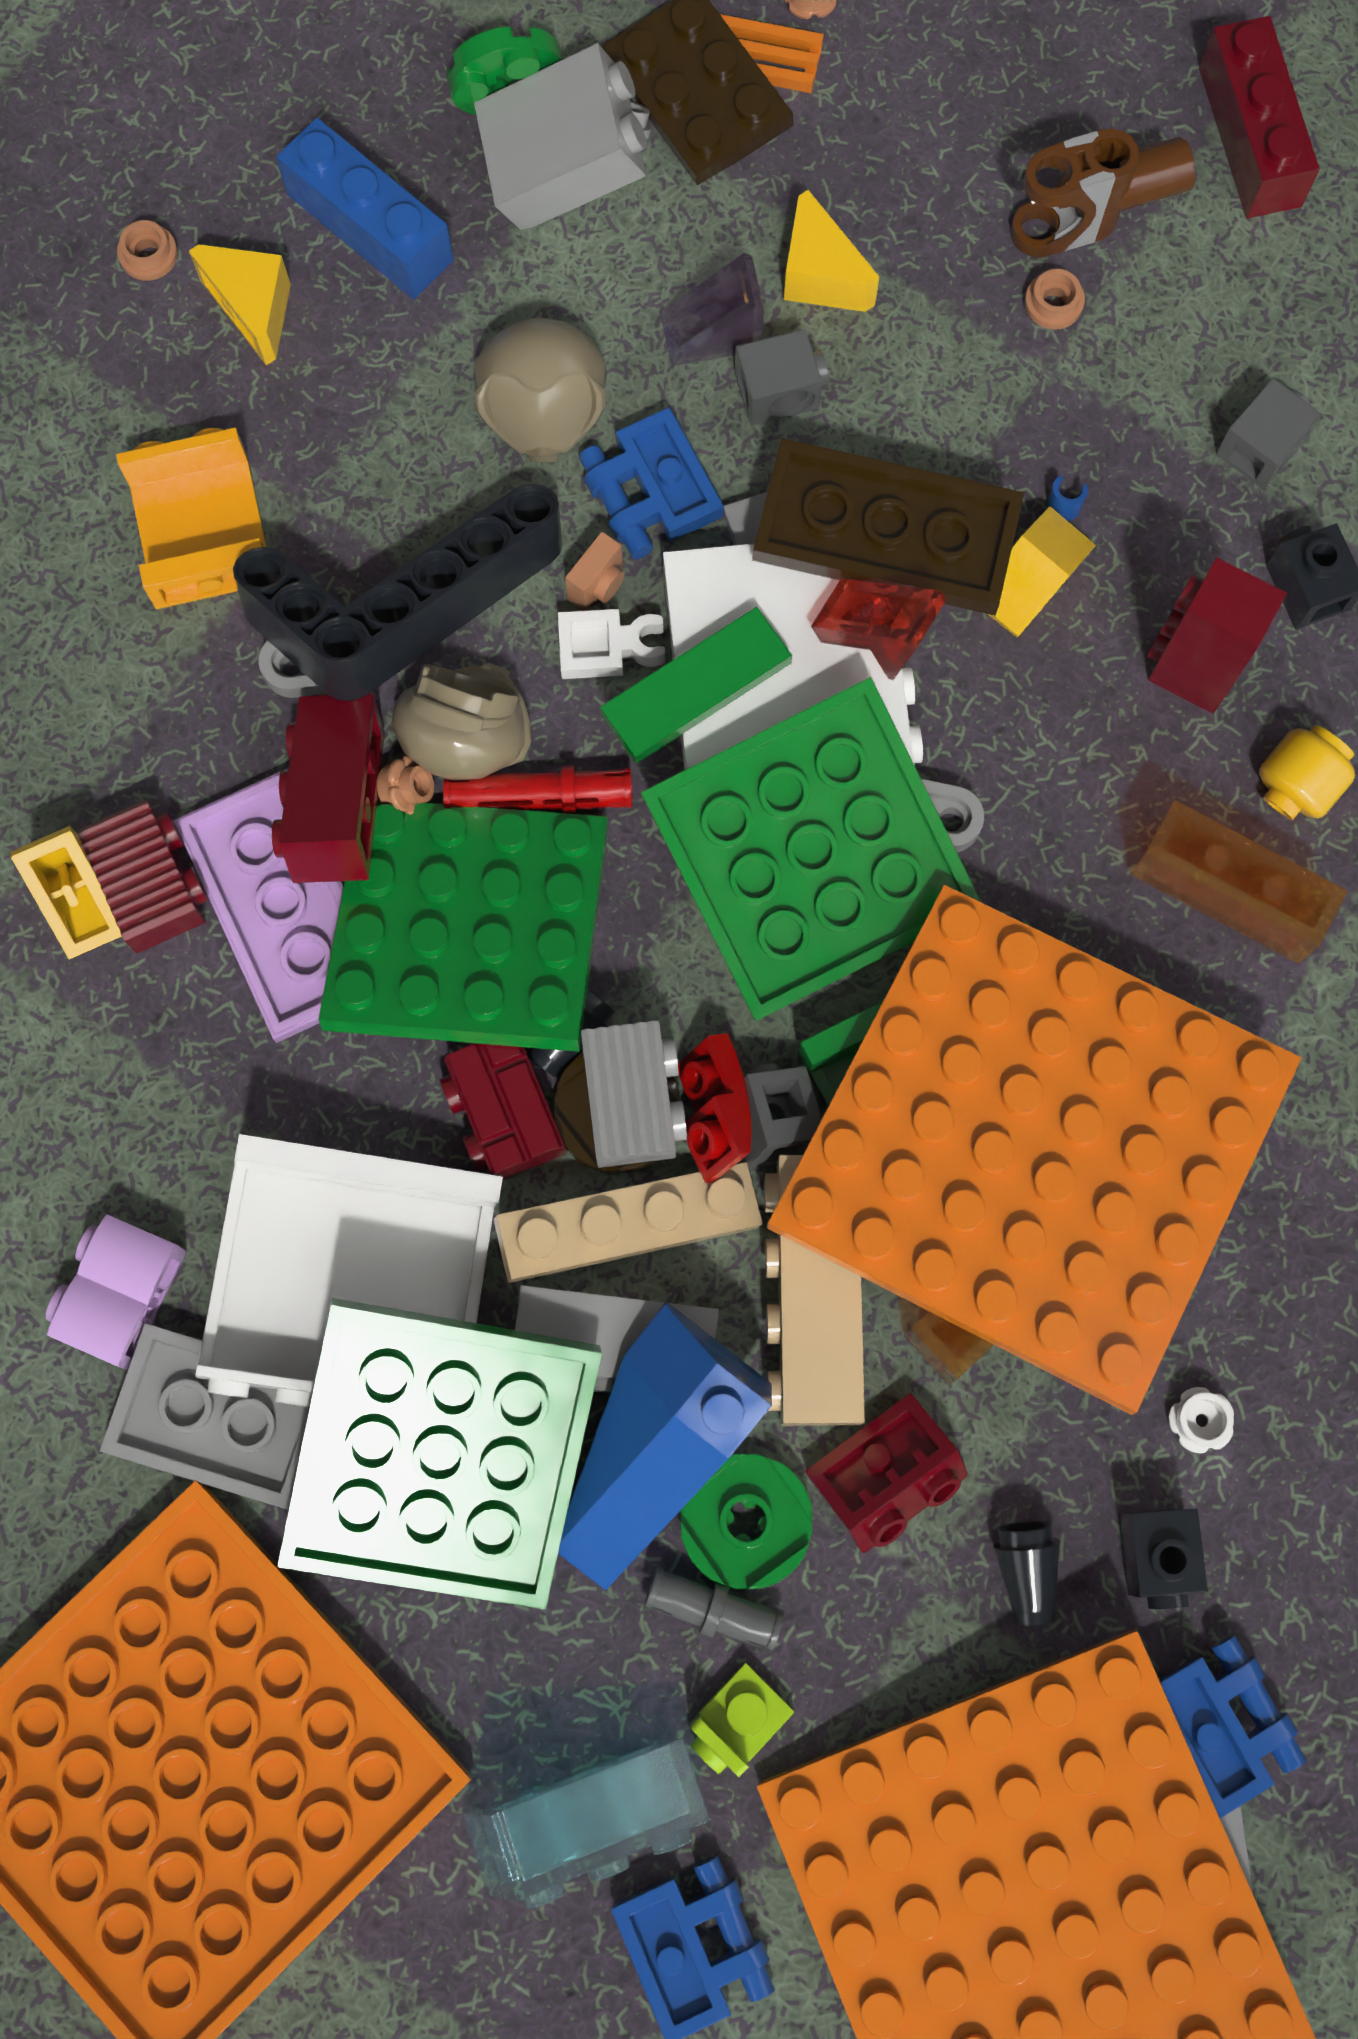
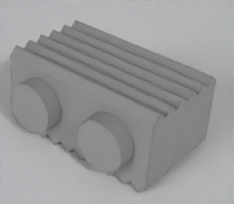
[581,1020,687,1168]

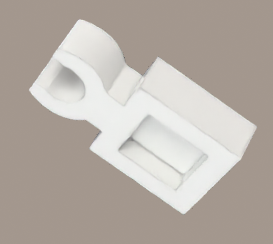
[558,609,665,679]

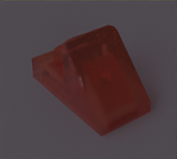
[811,579,947,680]

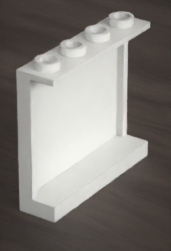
[663,544,923,770]
[195,1134,503,1407]

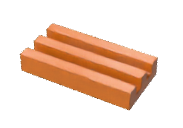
[720,14,824,93]

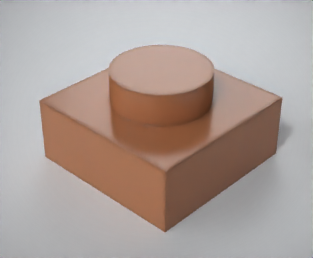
[565,532,625,611]

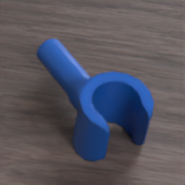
[1046,475,1088,521]

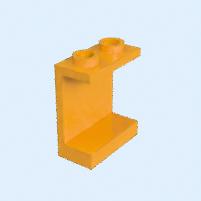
[116,427,267,609]

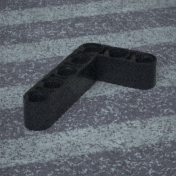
[233,484,562,701]

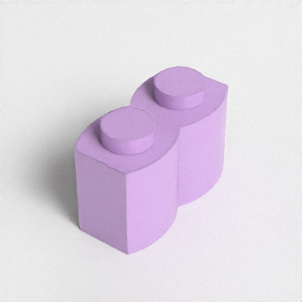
[46,1214,187,1370]

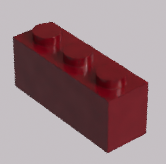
[1199,16,1320,219]
[1147,557,1287,714]
[272,693,385,883]

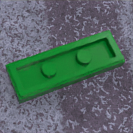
[600,606,792,764]

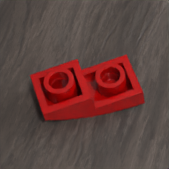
[678,1033,752,1183]

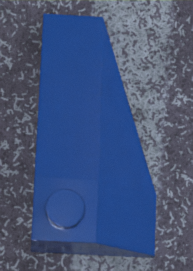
[558,1301,772,1590]

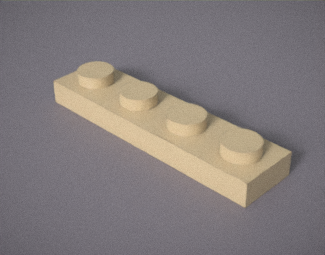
[493,1162,763,1283]

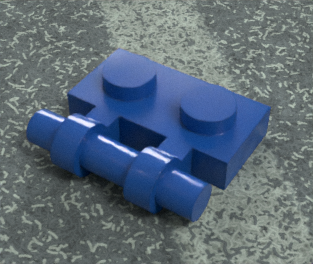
[579,407,724,560]
[1159,1635,1307,1818]
[611,1855,775,2039]

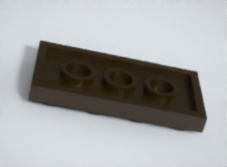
[752,438,1025,616]

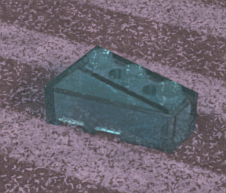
[461,1738,710,1909]

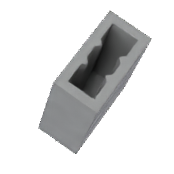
[474,43,647,230]

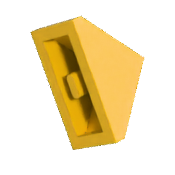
[784,190,880,312]
[189,244,291,366]
[988,507,1096,638]
[10,826,121,959]

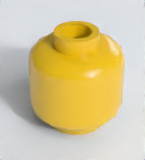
[1259,725,1355,821]

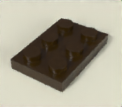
[601,0,794,185]

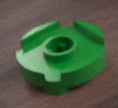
[446,26,563,115]
[680,1454,812,1589]

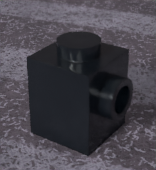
[1266,523,1358,630]
[1118,1508,1208,1609]

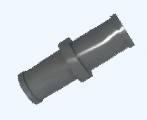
[643,1566,785,1653]

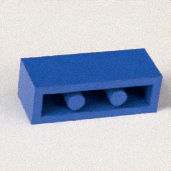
[276,118,454,300]

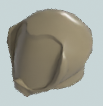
[474,317,607,462]
[391,663,532,780]

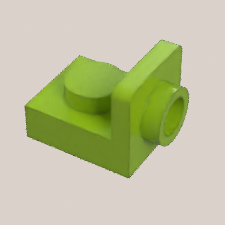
[689,1662,795,1777]

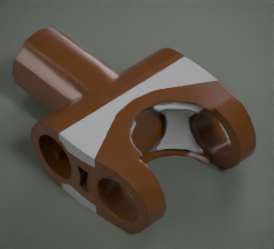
[1011,128,1195,258]

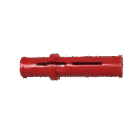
[443,765,633,814]

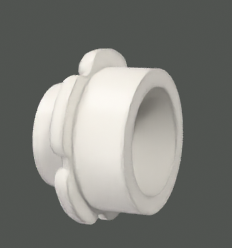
[1169,1387,1234,1453]

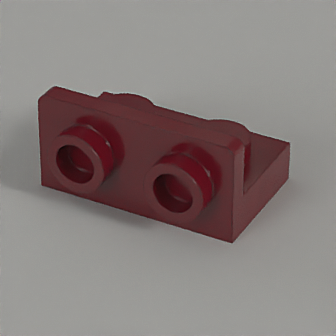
[805,1393,968,1553]

